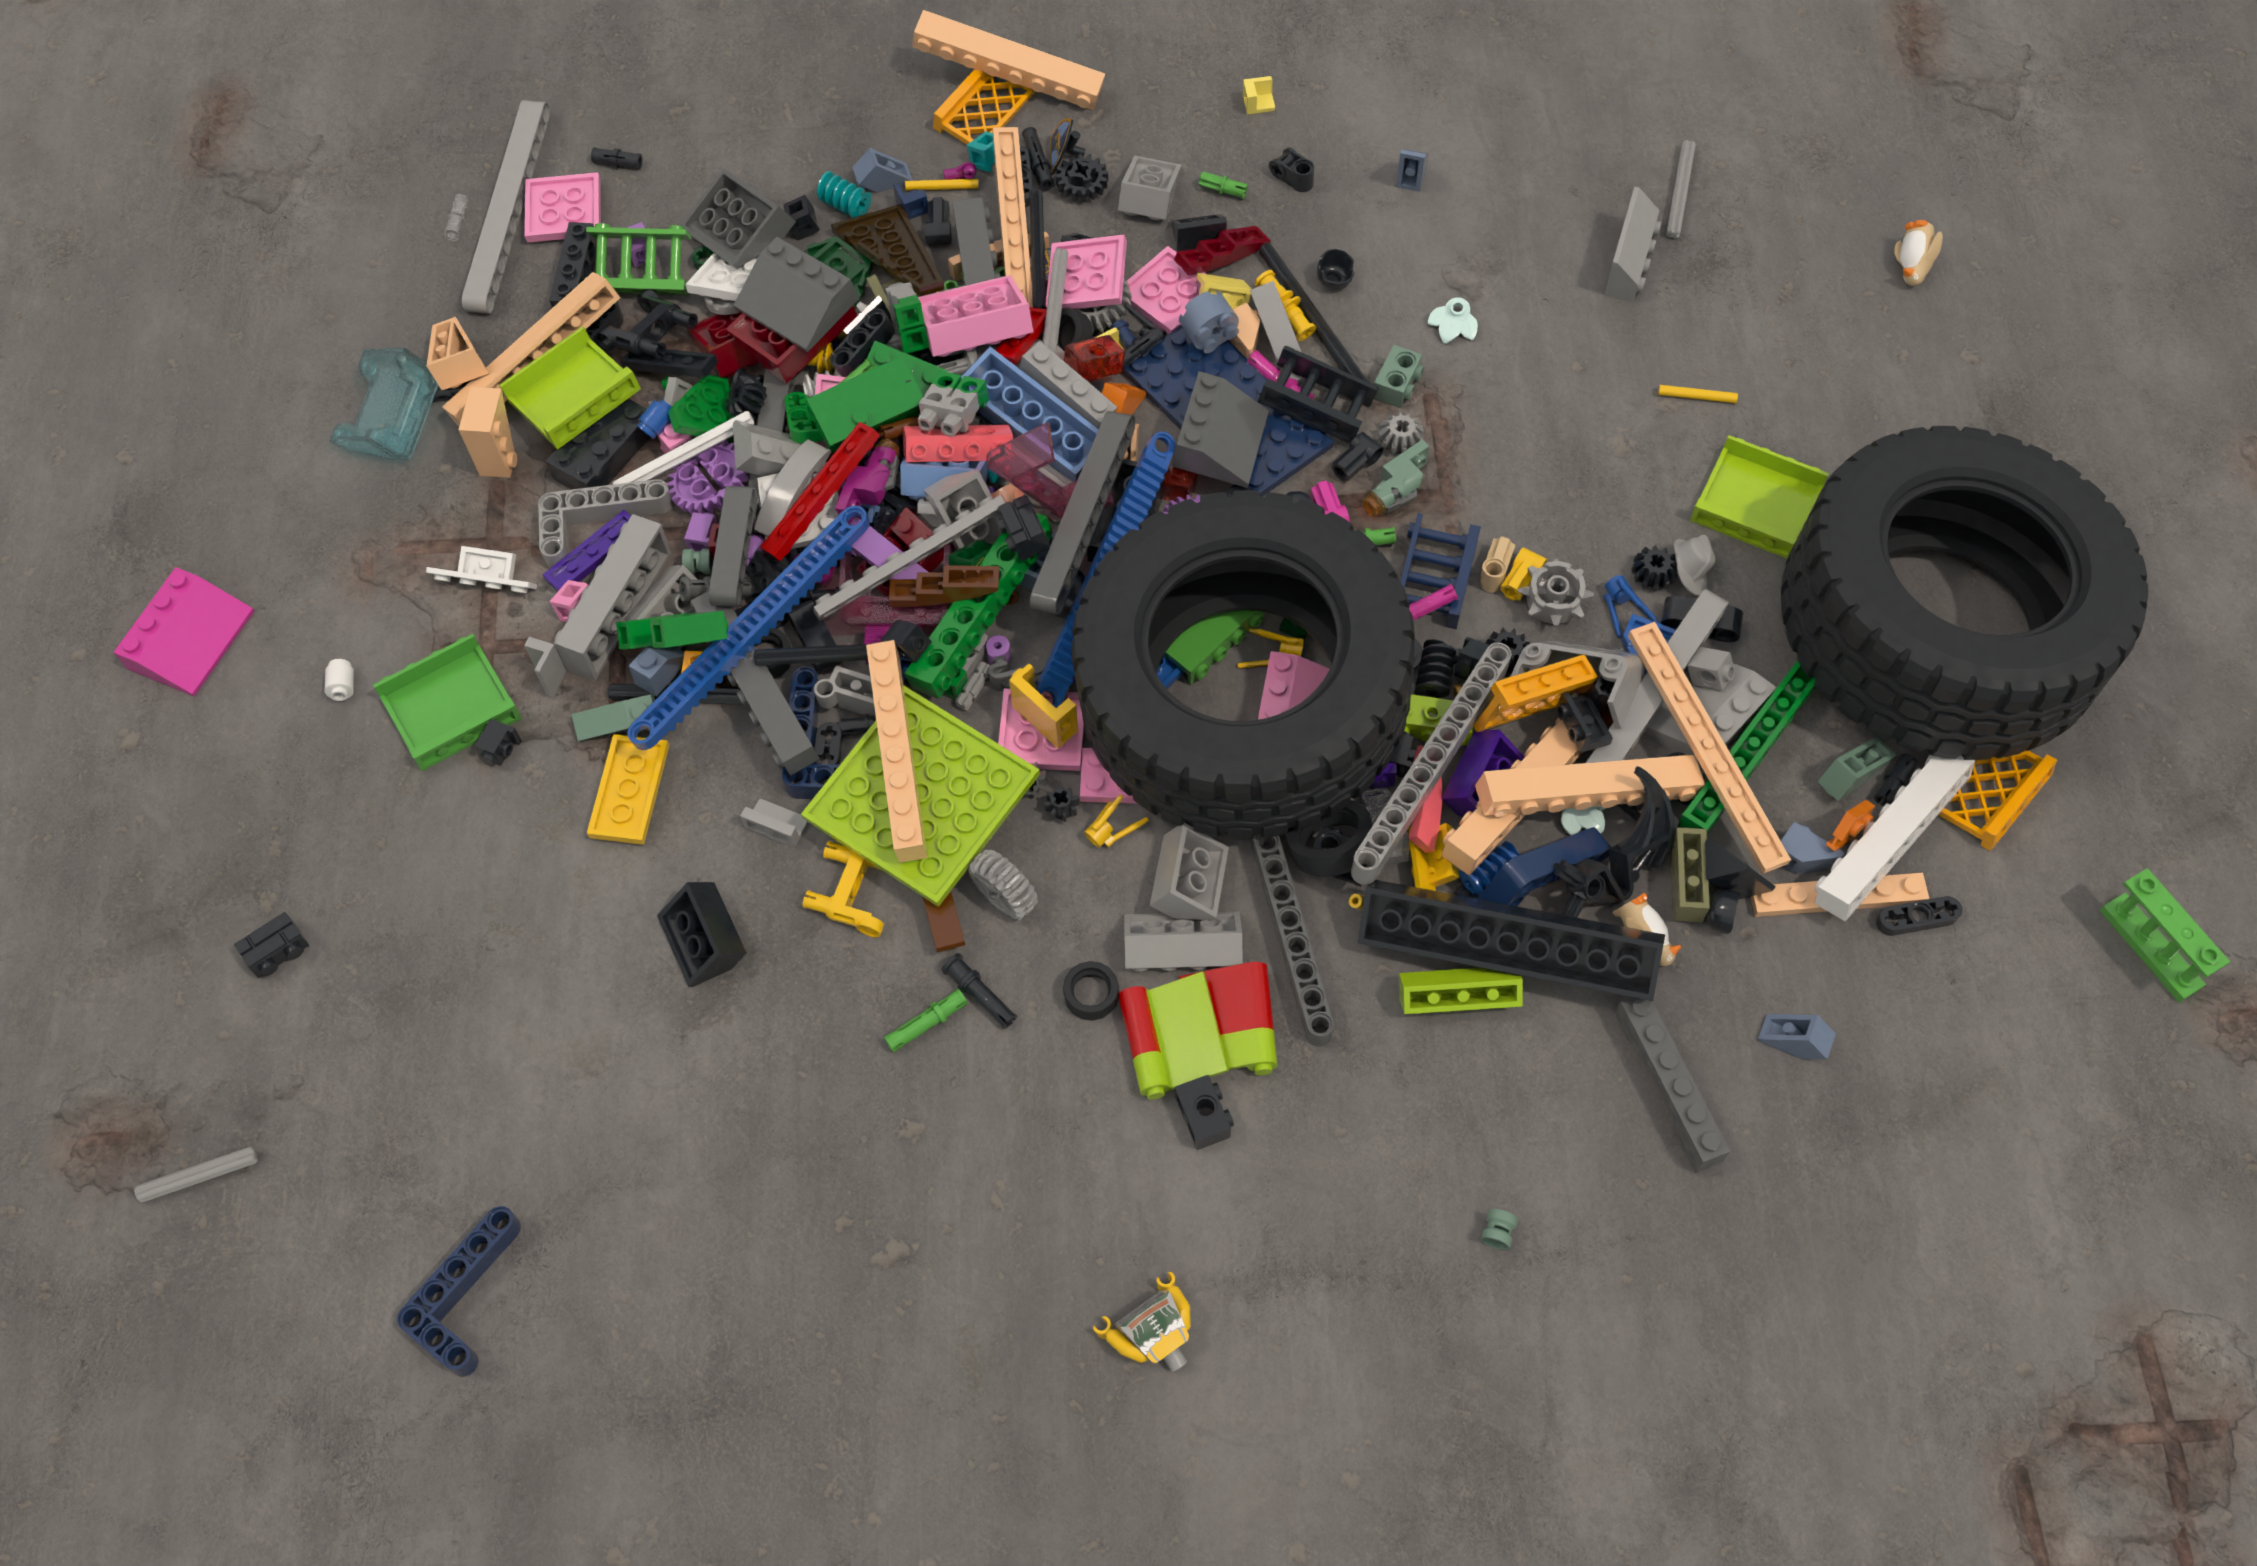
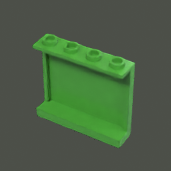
[1164,610,1265,685]
[373,633,522,771]

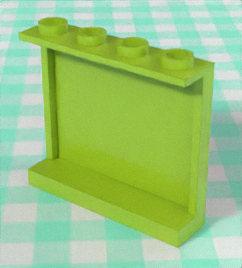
[499,326,641,450]
[1690,435,1829,559]

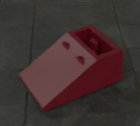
[856,507,954,600]

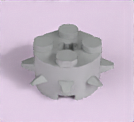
[1518,559,1594,626]

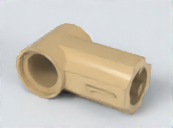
[1479,536,1515,593]

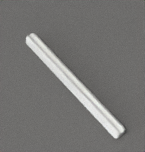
[613,411,754,485]

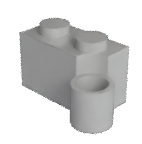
[814,666,876,719]

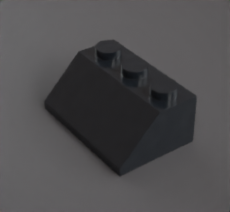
[657,882,747,987]

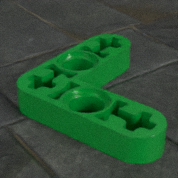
[784,392,823,443]

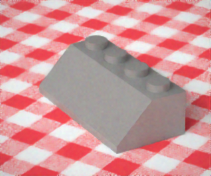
[1604,187,1661,302]
[1124,911,1243,971]

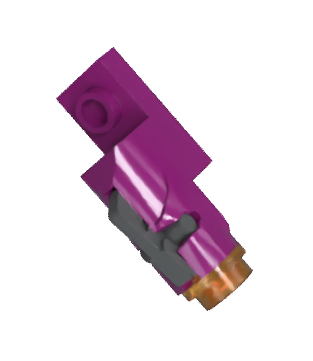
[835,440,900,524]

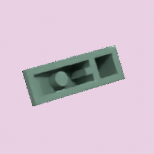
[571,694,655,741]
[1817,736,1898,801]

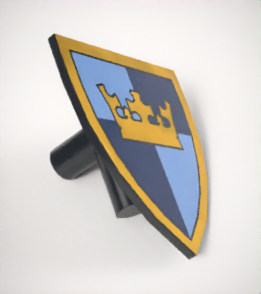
[1050,118,1085,176]

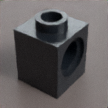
[881,619,932,663]

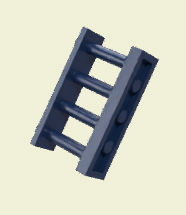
[1400,513,1481,630]

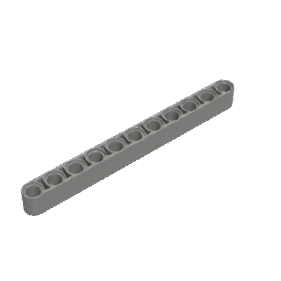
[462,100,550,314]
[1351,643,1512,885]

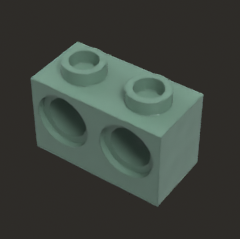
[1374,345,1424,408]

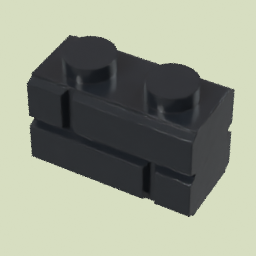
[996,495,1050,560]
[234,912,309,978]

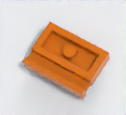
[1826,800,1875,852]

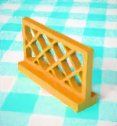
[933,69,1035,145]
[1473,654,1598,732]
[1938,751,2057,851]

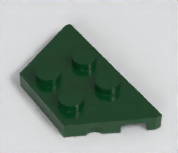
[803,236,873,309]

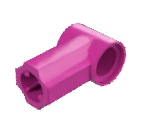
[1311,481,1350,522]

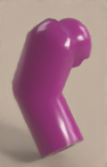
[943,162,977,180]

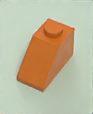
[1102,383,1146,415]

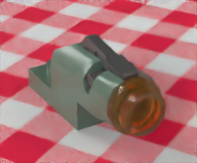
[1362,439,1429,517]

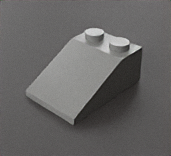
[1118,155,1182,221]

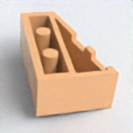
[426,317,489,390]
[459,387,517,478]

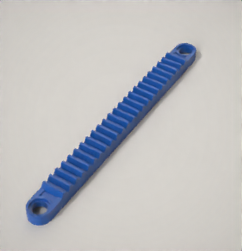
[1035,431,1176,708]
[627,506,870,750]

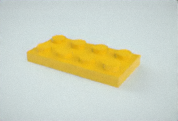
[587,734,670,845]

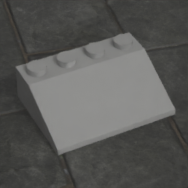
[1644,663,1777,776]

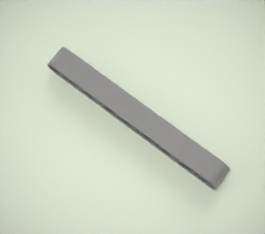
[1586,589,1729,763]

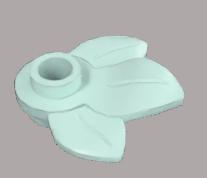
[1428,297,1478,344]
[1560,806,1606,836]

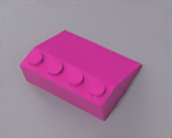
[113,567,254,696]

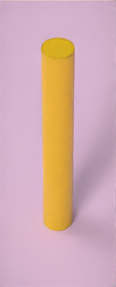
[905,179,979,191]
[1658,385,1738,403]

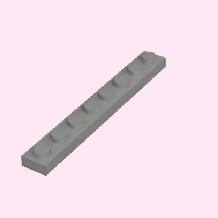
[813,495,1005,621]

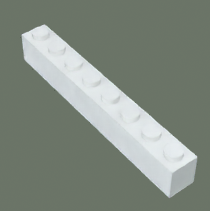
[1815,754,1975,921]

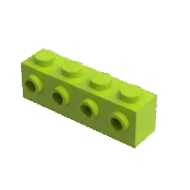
[1404,695,1473,746]
[1399,968,1523,1014]

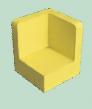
[1243,76,1275,115]

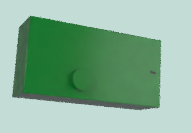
[806,355,924,455]

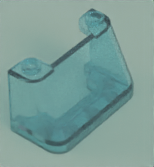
[329,348,438,460]

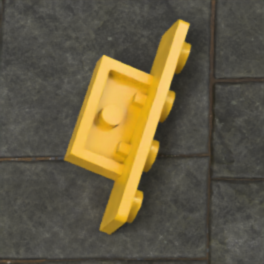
[1408,821,1459,891]

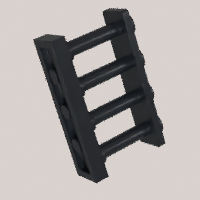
[1258,346,1378,444]

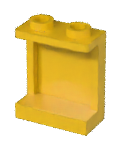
[1009,664,1078,749]

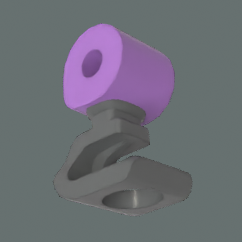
[986,635,1018,691]

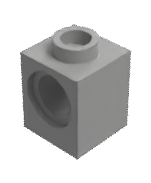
[1687,647,1736,691]

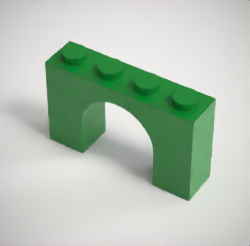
[616,611,728,649]

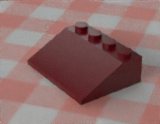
[726,306,858,384]
[686,312,758,378]

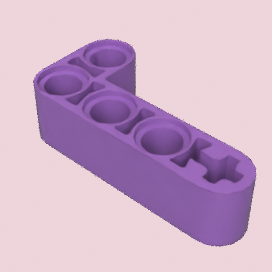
[849,517,928,580]

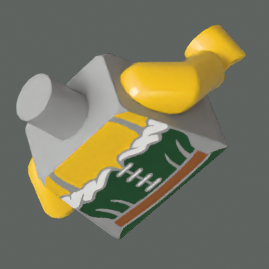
[1093,1272,1191,1372]

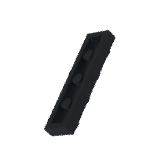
[620,349,718,378]

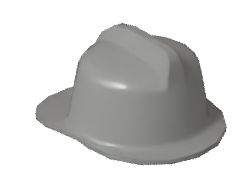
[1673,535,1716,596]

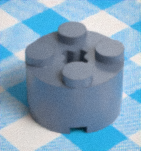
[1179,291,1239,353]

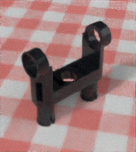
[595,289,698,359]

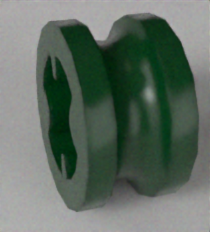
[692,246,714,270]

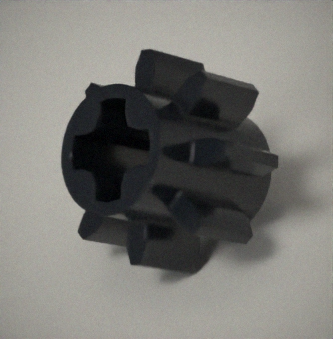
[1044,785,1079,822]

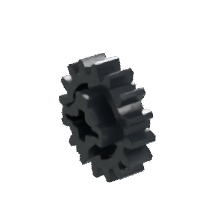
[1055,154,1109,202]

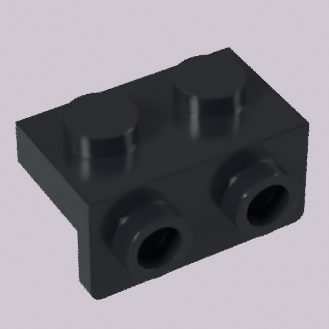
[1556,691,1613,752]

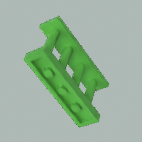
[585,223,692,295]
[2100,868,2230,1003]

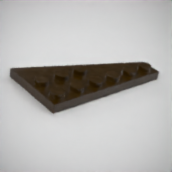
[831,204,945,296]

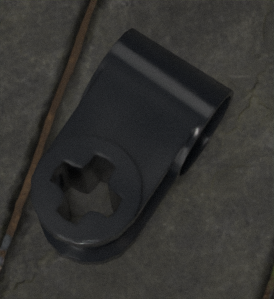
[1269,147,1314,192]

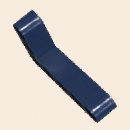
[782,666,840,799]
[1477,827,1611,906]
[397,1206,521,1377]

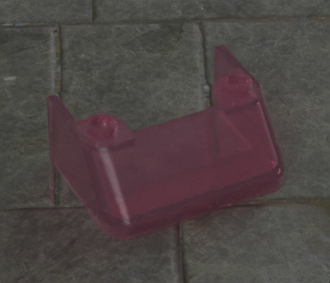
[986,422,1114,519]
[838,545,952,627]

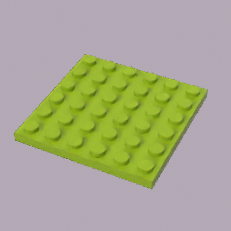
[801,686,1040,907]

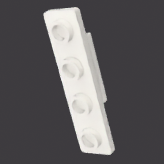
[426,546,537,593]

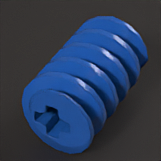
[1459,841,1520,897]

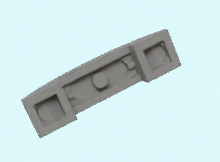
[754,440,831,537]

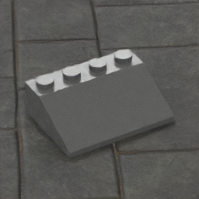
[680,168,796,269]
[734,237,859,352]
[1171,371,1269,488]

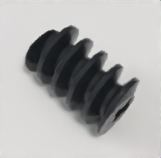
[1414,639,1457,698]

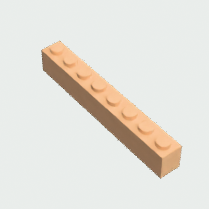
[912,10,1105,111]
[442,272,620,426]
[866,640,928,863]
[1441,718,1584,876]
[1475,755,1705,817]

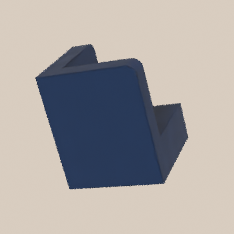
[893,183,928,220]

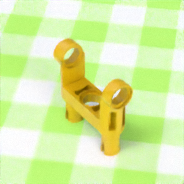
[803,840,884,937]

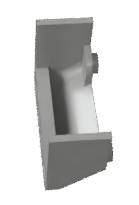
[1510,641,1645,729]

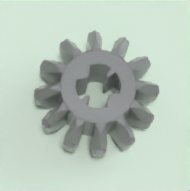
[1379,411,1424,455]

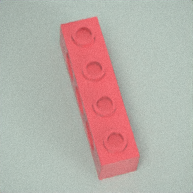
[903,425,1013,462]

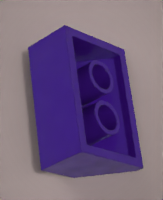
[1442,729,1525,817]

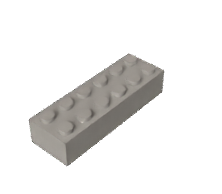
[554,514,671,681]

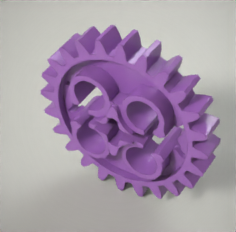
[667,440,749,515]

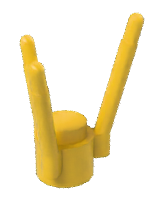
[1237,628,1303,668]
[1084,794,1149,848]

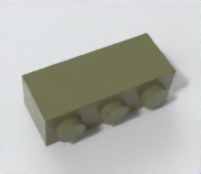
[1671,828,1710,922]

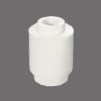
[325,659,354,701]

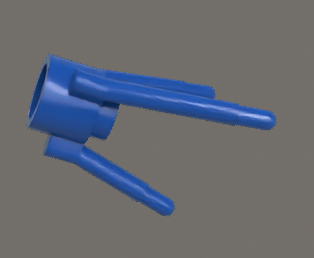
[1603,575,1661,638]

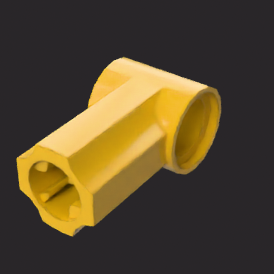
[1500,547,1548,601]

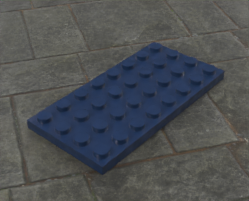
[1122,326,1333,497]

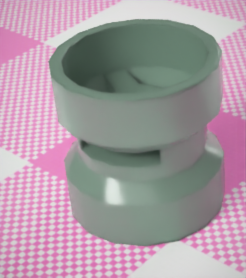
[682,548,713,575]
[1480,1209,1518,1250]

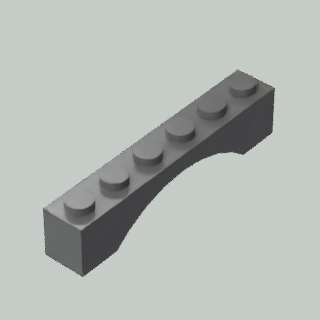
[1614,997,1731,1173]

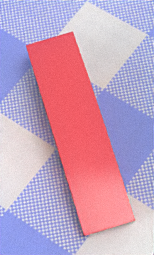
[1408,745,1442,853]

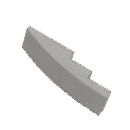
[1250,281,1306,383]

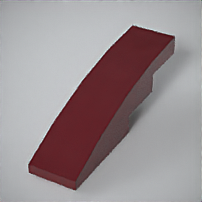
[1174,226,1271,275]

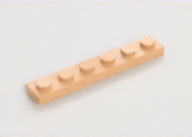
[1750,873,1929,917]

